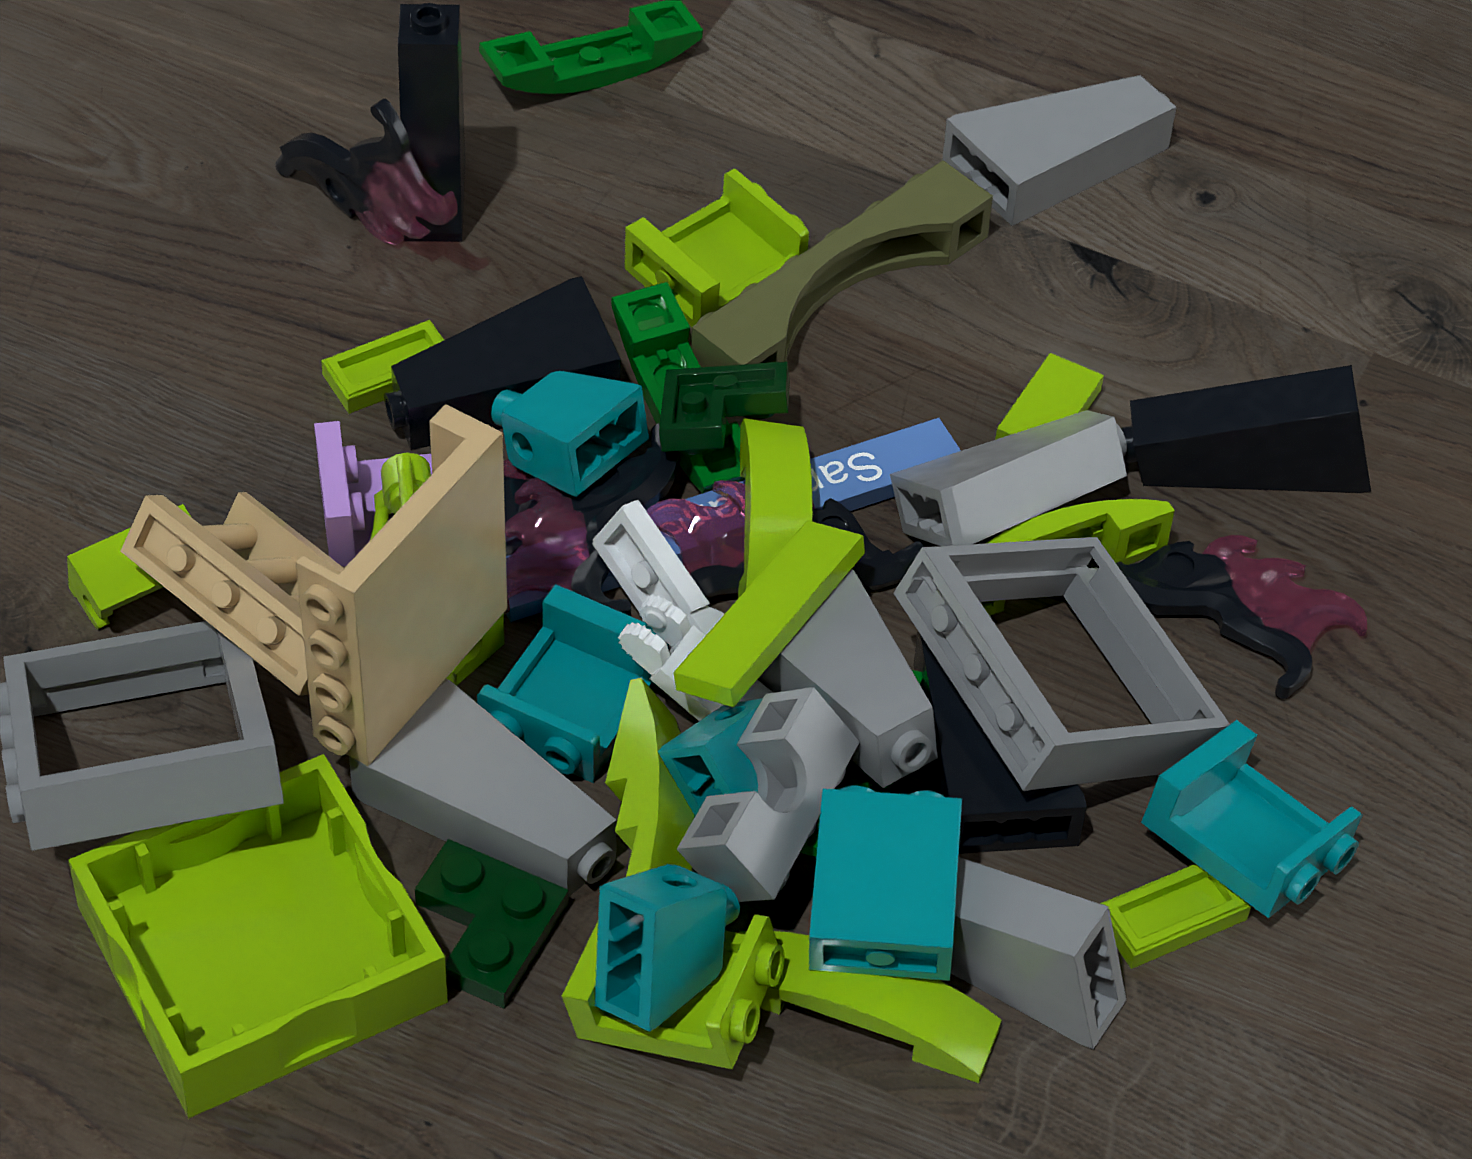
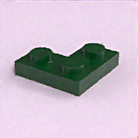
[659,361,790,455]
[415,839,569,1009]

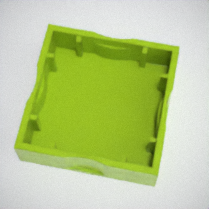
[68,754,448,1118]

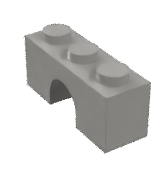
[677,687,860,902]

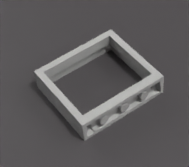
[894,537,1230,791]
[0,621,284,851]

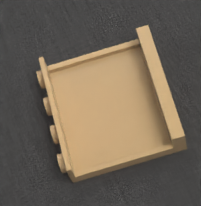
[295,404,507,766]

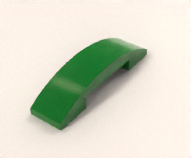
[479,0,703,94]
[611,282,745,493]

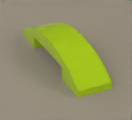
[738,418,813,598]
[980,499,1175,616]
[739,931,1002,1083]

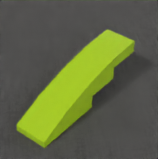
[605,677,694,877]

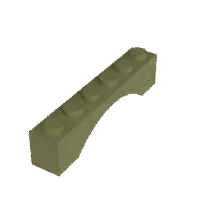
[691,160,993,367]

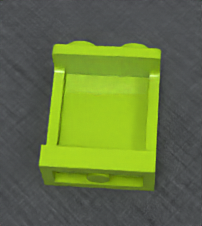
[625,168,809,327]
[562,914,784,1069]

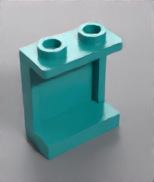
[477,584,669,783]
[1141,720,1363,918]
[809,786,962,981]

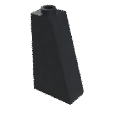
[398,3,466,242]
[384,276,620,451]
[1121,365,1371,493]
[913,631,1087,854]

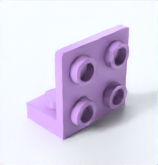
[314,421,432,567]

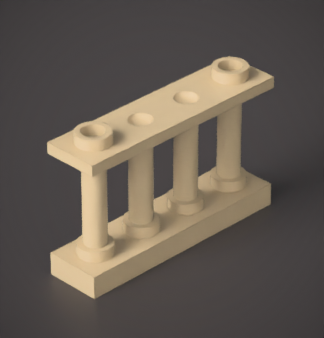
[120,492,344,696]

